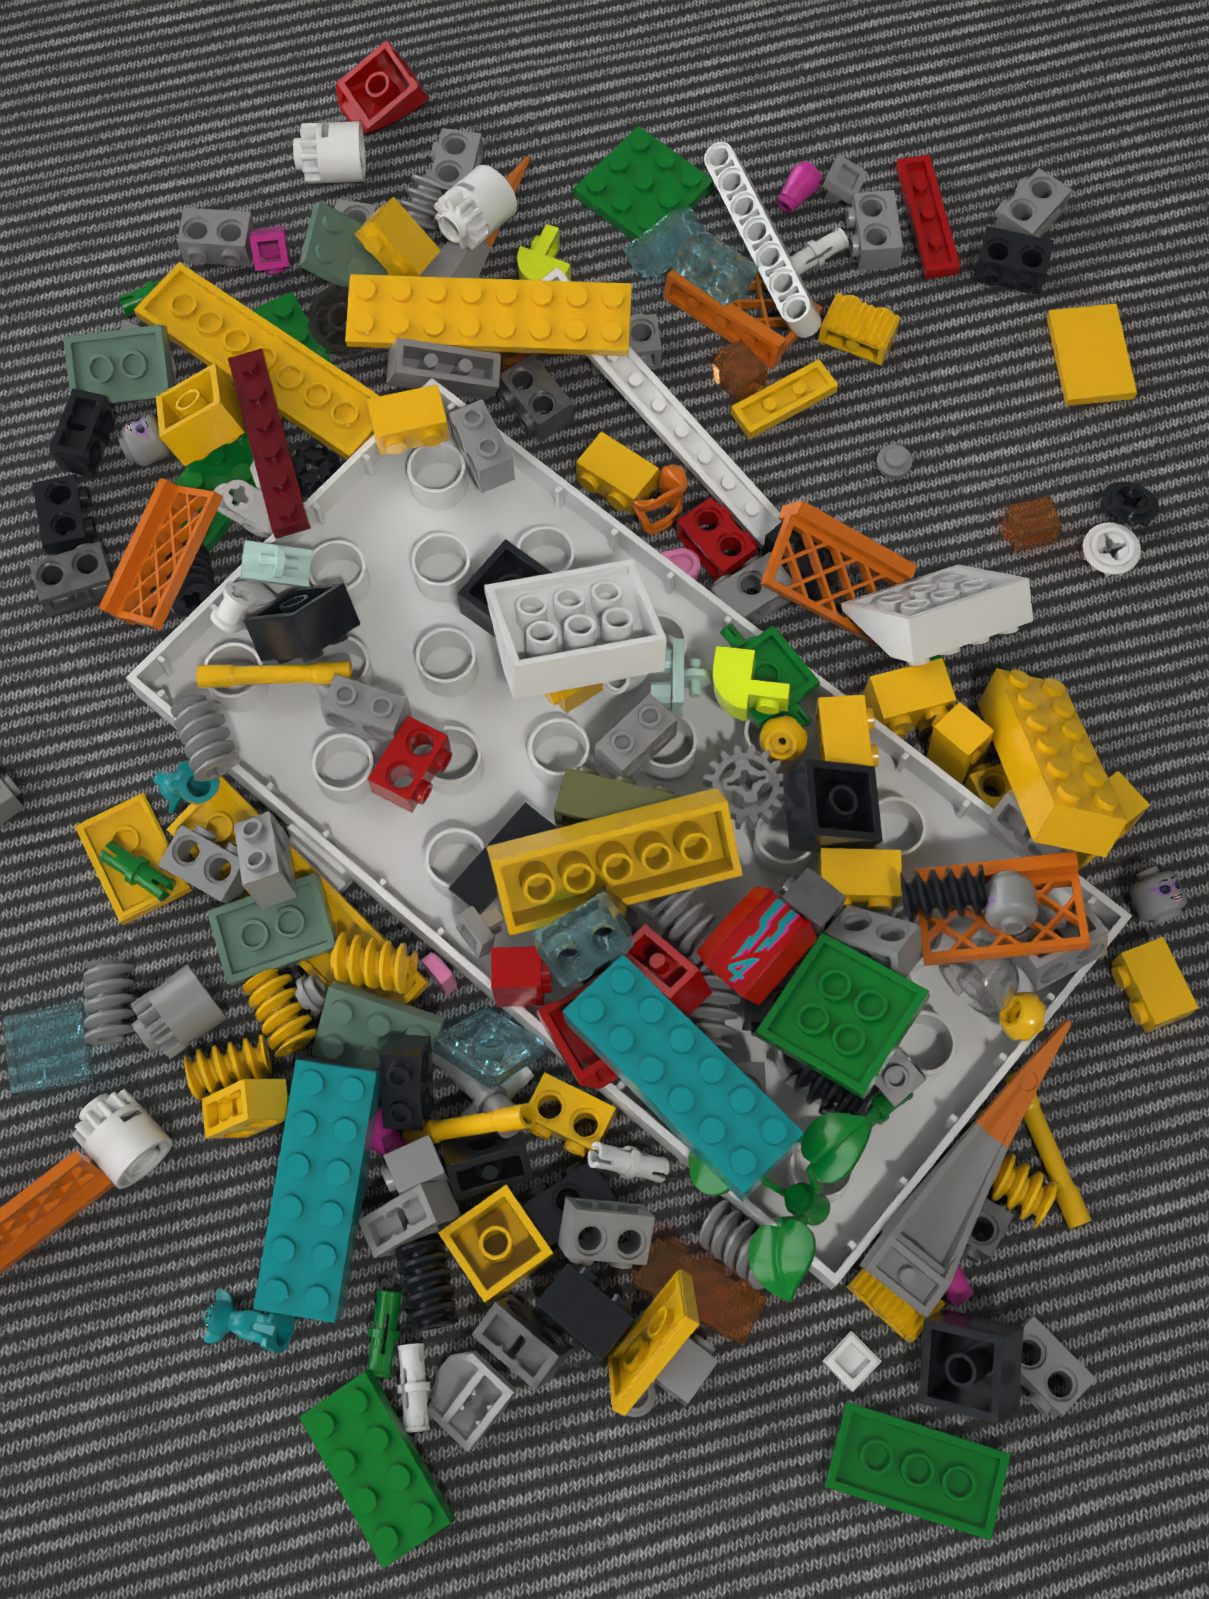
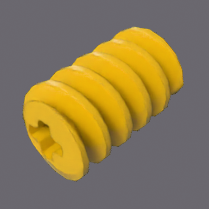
[330,932,418,994]
[242,968,317,1057]
[184,1034,272,1101]
[991,1152,1058,1229]

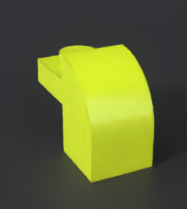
[517,224,571,281]
[713,646,790,721]

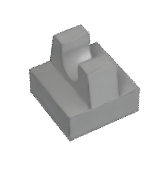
[822,155,868,204]
[456,906,504,960]

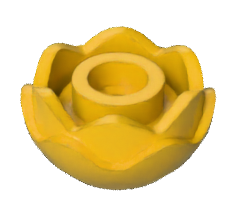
[759,716,808,763]
[999,992,1046,1041]

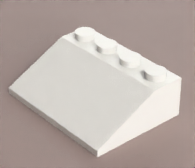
[484,559,667,700]
[841,565,1033,666]

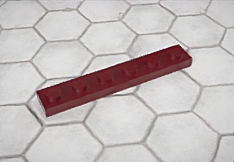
[228,348,311,539]

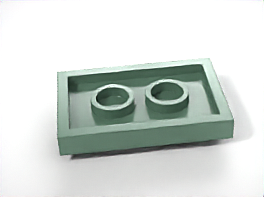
[298,201,389,292]
[63,325,174,405]
[207,873,337,986]
[312,980,445,1071]

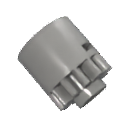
[130,964,227,1059]

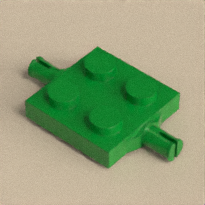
[712,623,820,730]

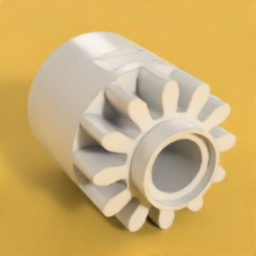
[293,121,366,184]
[434,165,517,250]
[72,1089,172,1189]

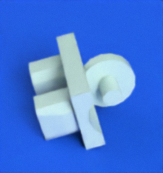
[240,540,313,587]
[651,638,712,717]

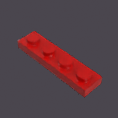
[895,154,961,279]

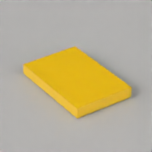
[1046,304,1137,406]
[75,792,192,925]
[608,1269,700,1417]

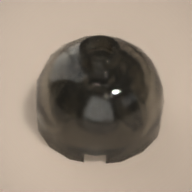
[308,284,369,358]

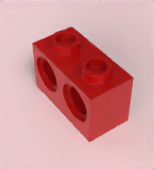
[676,497,757,581]
[368,715,452,813]

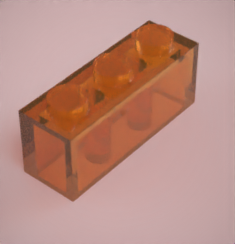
[633,1237,767,1347]

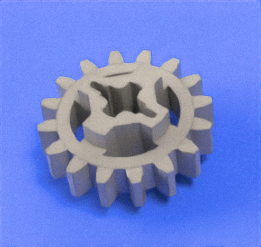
[703,745,785,830]

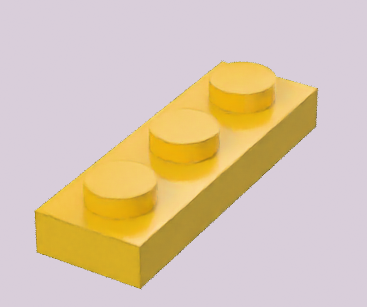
[730,359,838,440]

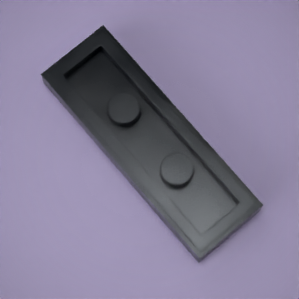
[448,802,555,915]

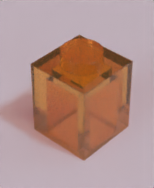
[713,340,768,403]
[1001,496,1062,553]

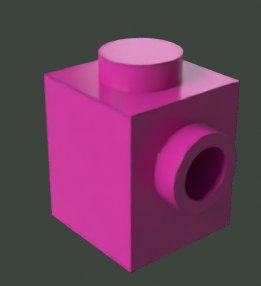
[249,225,292,274]

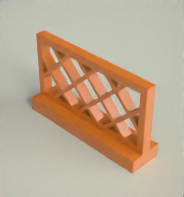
[663,237,823,370]
[98,478,223,630]
[760,500,917,646]
[913,851,1090,966]
[0,1150,115,1275]

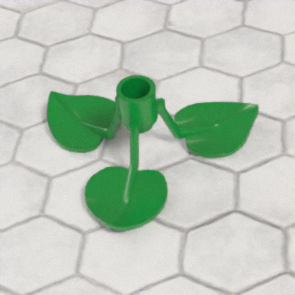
[688,1113,873,1302]

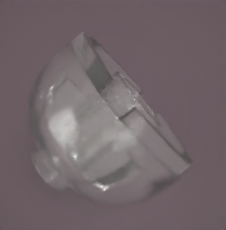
[939,938,1020,1018]

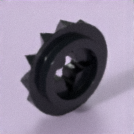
[292,444,341,497]
[1101,482,1159,528]

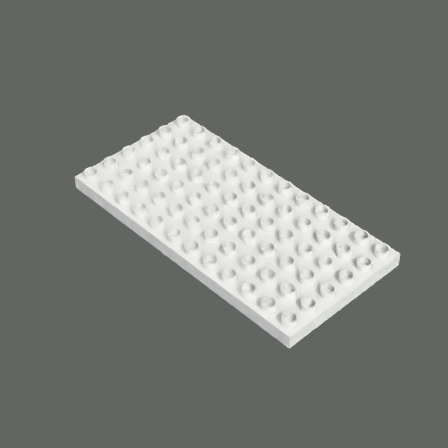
[126,378,1132,1290]

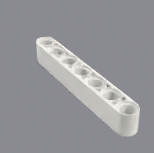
[704,142,821,338]

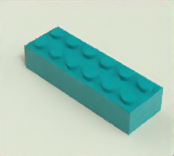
[562,954,804,1202]
[253,1059,381,1323]

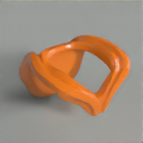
[633,464,688,535]

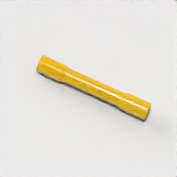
[196,661,352,688]
[1004,1072,1092,1229]
[402,1103,536,1144]

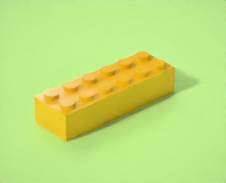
[978,668,1128,858]
[486,788,743,936]

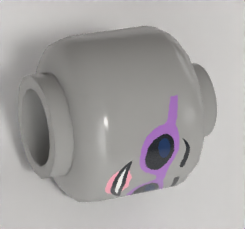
[118,414,171,467]
[1128,866,1187,926]
[983,871,1039,935]

